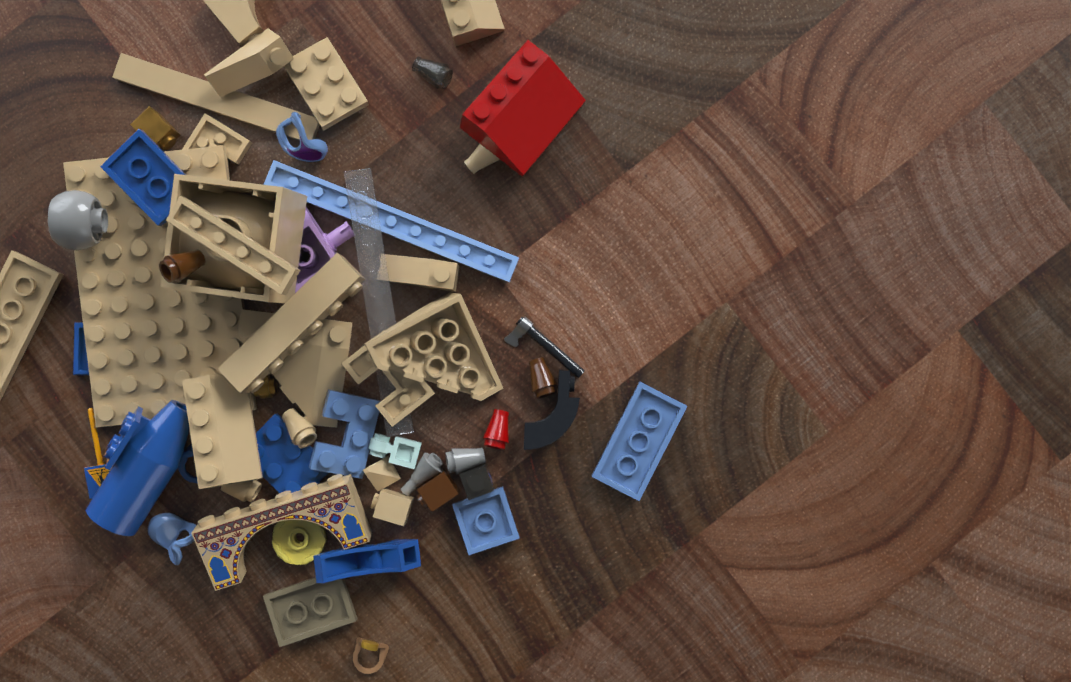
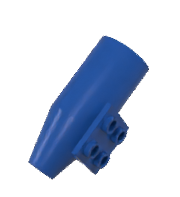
[86,400,190,536]

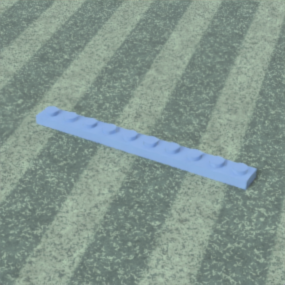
[264,160,519,283]

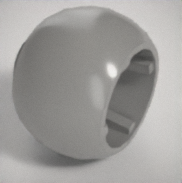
[48,190,108,251]

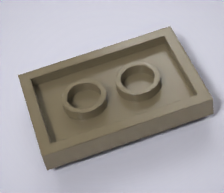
[263,577,358,647]

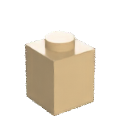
[371,488,414,526]

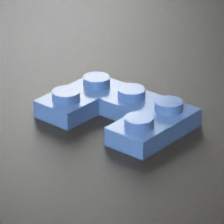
[309,389,380,479]

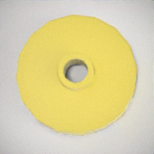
[272,520,327,565]

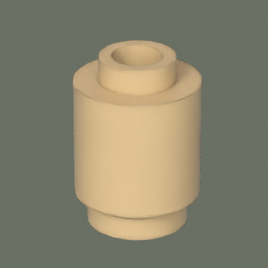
[221,479,262,503]

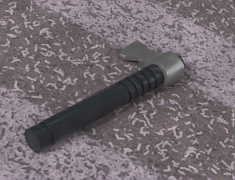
[504,317,585,378]

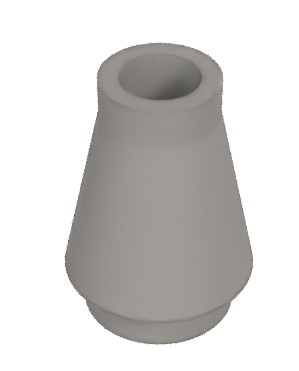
[445,448,485,475]

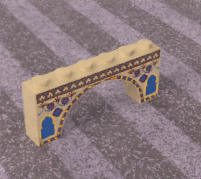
[191,474,372,591]

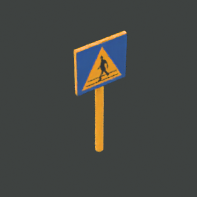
[84,408,113,499]

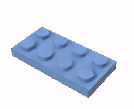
[591,382,687,501]

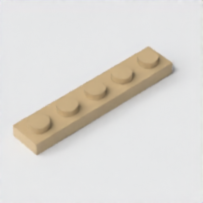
[166,196,300,295]

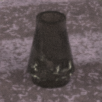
[412,57,453,89]

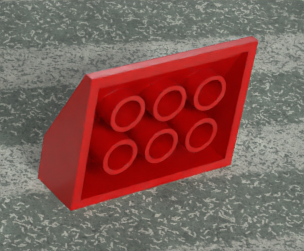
[460,40,586,177]

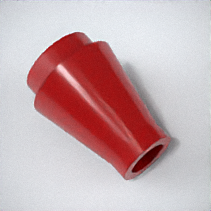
[483,409,509,450]

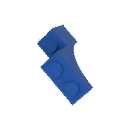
[313,539,421,583]

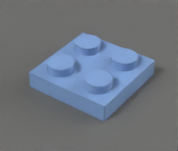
[452,486,520,555]

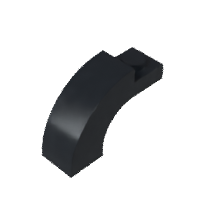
[524,370,580,450]

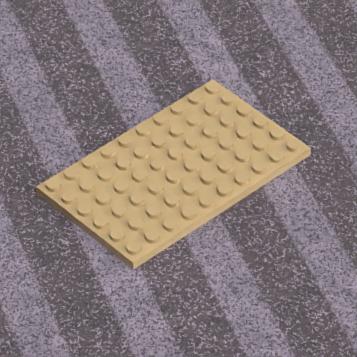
[63,145,257,427]

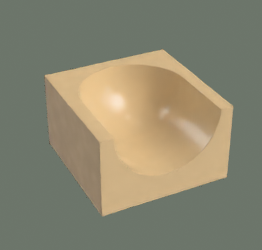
[160,174,307,303]

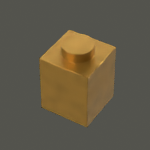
[130,106,181,151]

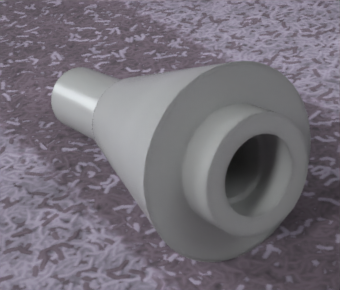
[401,453,443,496]

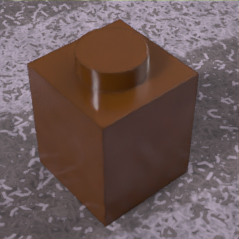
[417,469,460,512]

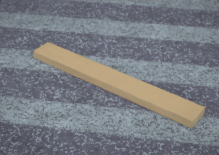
[112,53,320,141]

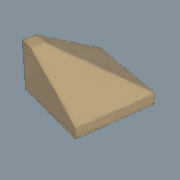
[363,455,401,492]

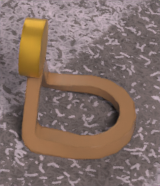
[353,637,389,674]

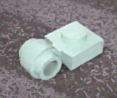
[368,433,422,469]

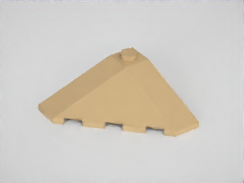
[364,292,503,401]
[238,309,352,428]

